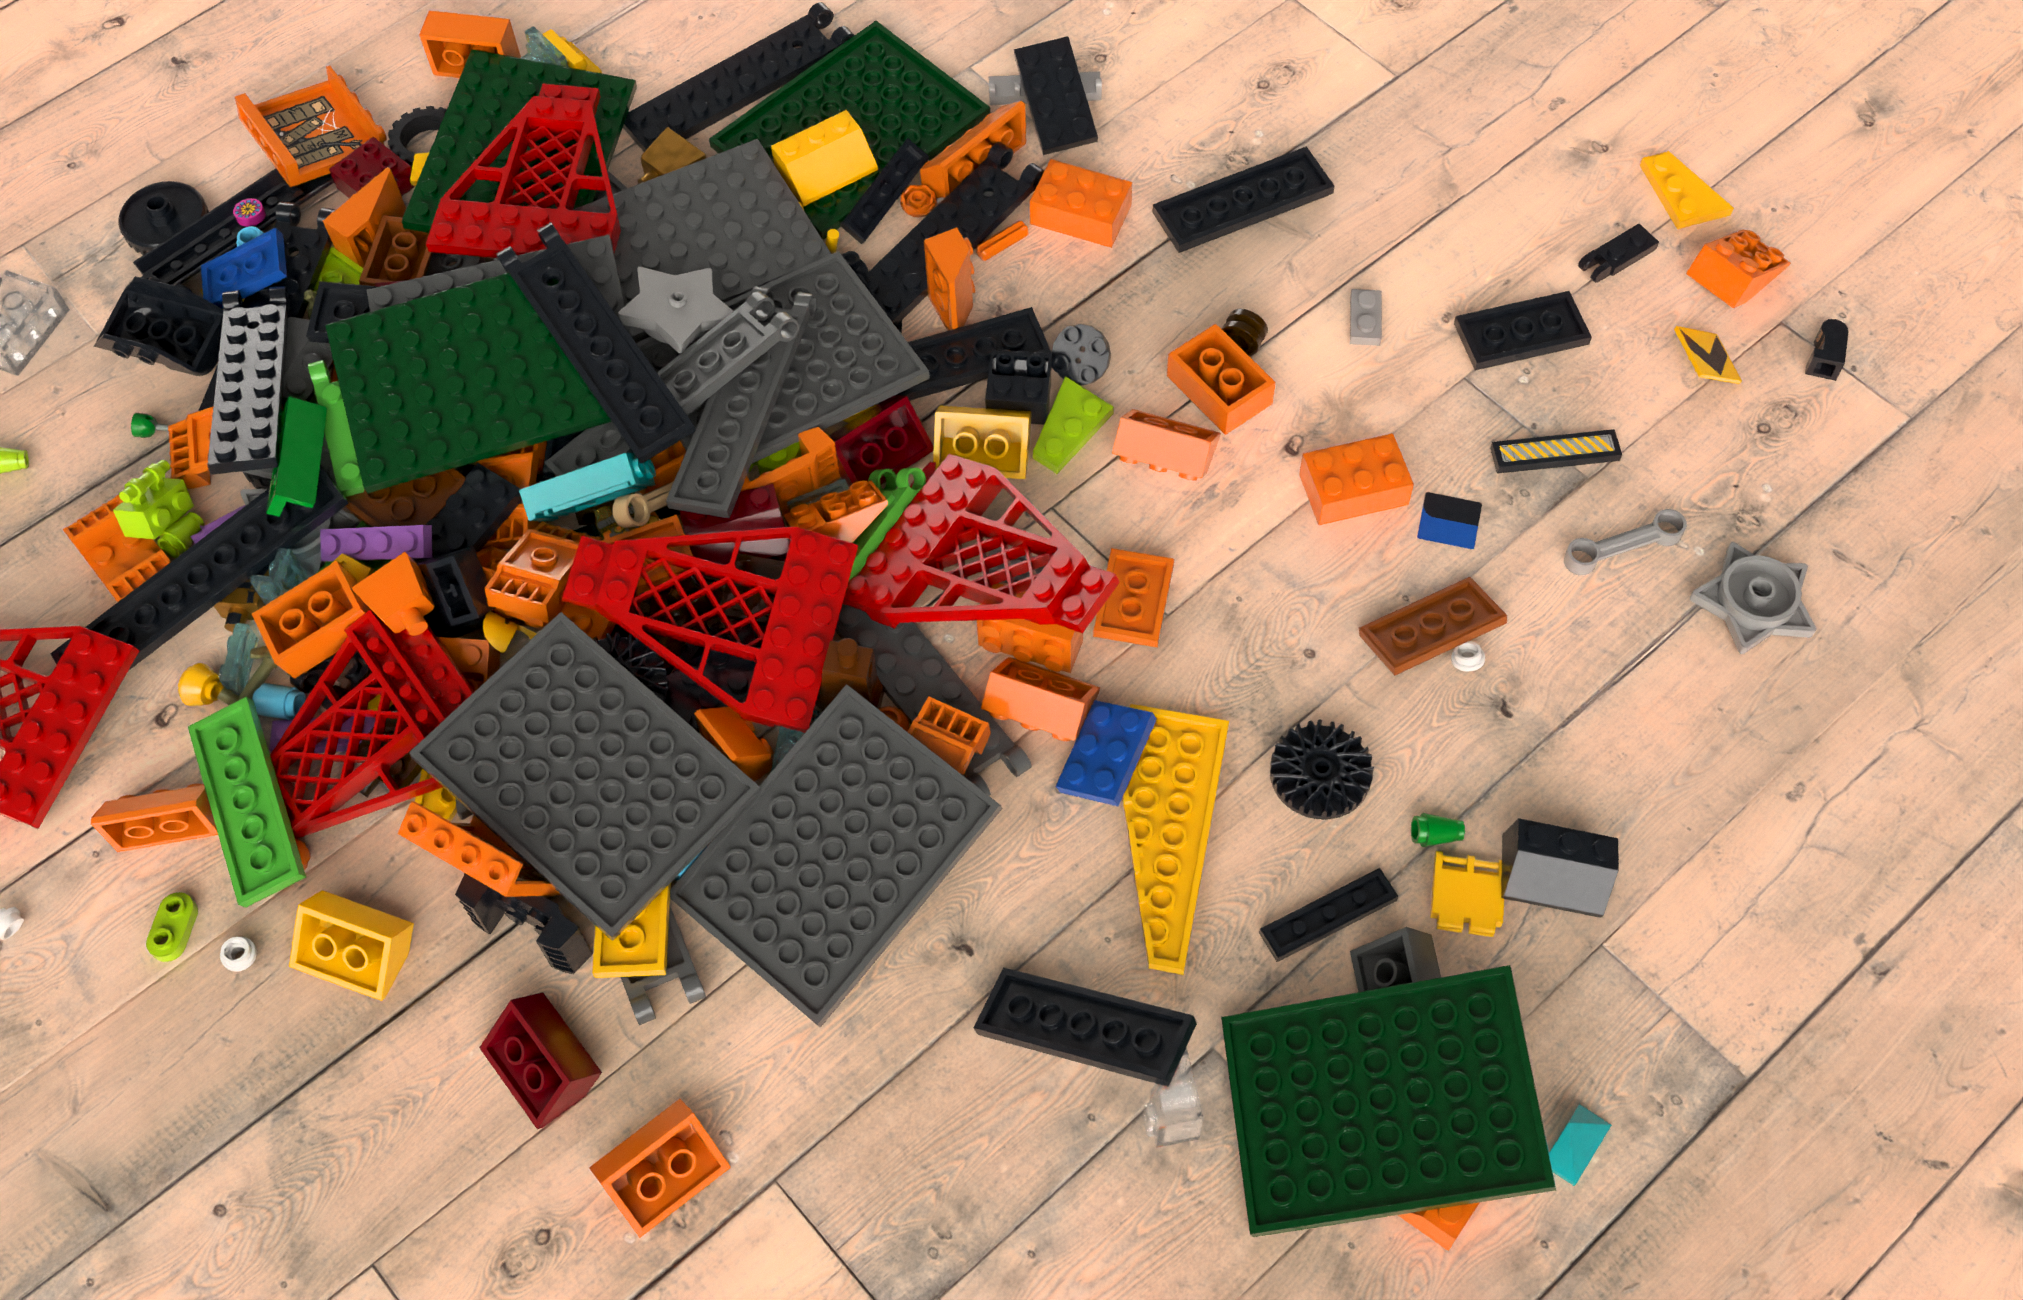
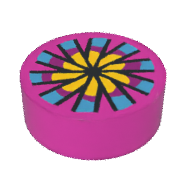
[233,199,266,227]

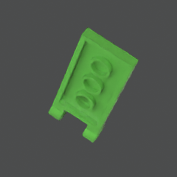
[308,360,364,497]
[846,468,926,590]

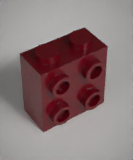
[329,137,415,199]

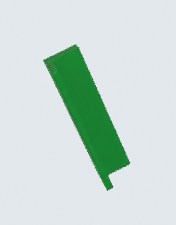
[266,396,327,517]

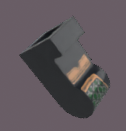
[1805,319,1849,381]

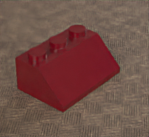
[829,395,934,487]
[680,484,790,578]
[479,992,602,1129]

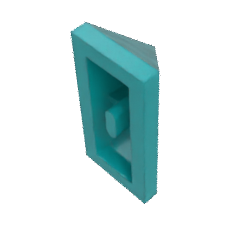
[1549,1104,1612,1186]

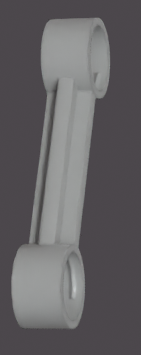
[1564,509,1687,575]

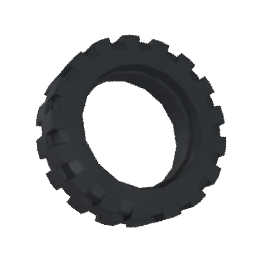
[388,106,447,170]

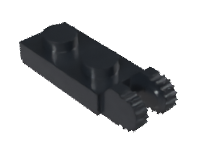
[1578,223,1659,283]

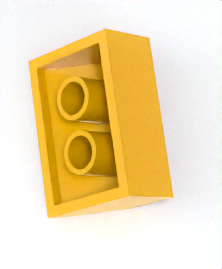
[771,110,878,207]
[933,405,1032,479]
[289,890,414,1001]

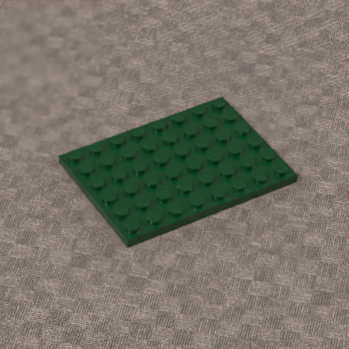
[709,21,991,240]
[402,49,637,233]
[325,273,611,493]
[1221,965,1556,1237]

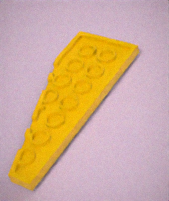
[1122,704,1229,975]

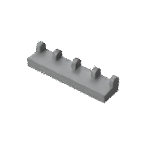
[989,71,1102,105]

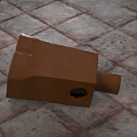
[816,638,884,711]

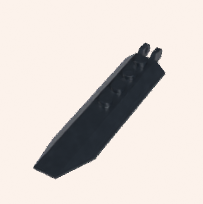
[133,168,334,286]

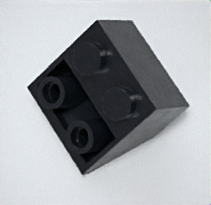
[985,349,1052,425]
[417,546,496,626]

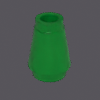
[1411,813,1465,847]

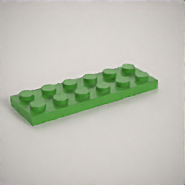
[188,697,306,908]

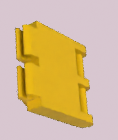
[1430,851,1504,937]

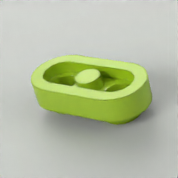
[146,892,198,962]

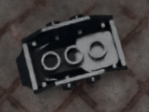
[93,276,224,376]

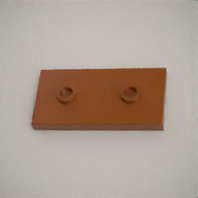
[1359,577,1507,676]

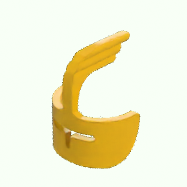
[483,611,537,653]

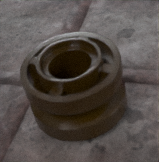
[1222,309,1268,356]

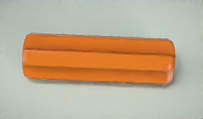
[976,221,1028,261]

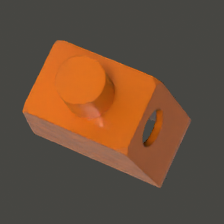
[351,552,435,636]

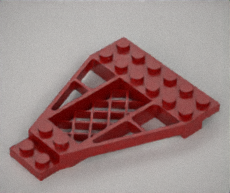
[426,84,621,258]
[843,454,1120,634]
[562,526,858,733]
[270,609,475,839]
[0,626,139,829]

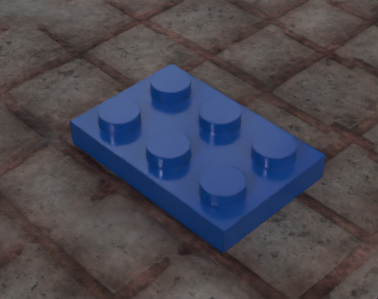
[201,228,287,309]
[1055,700,1157,807]

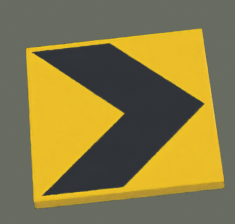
[1674,326,1742,384]

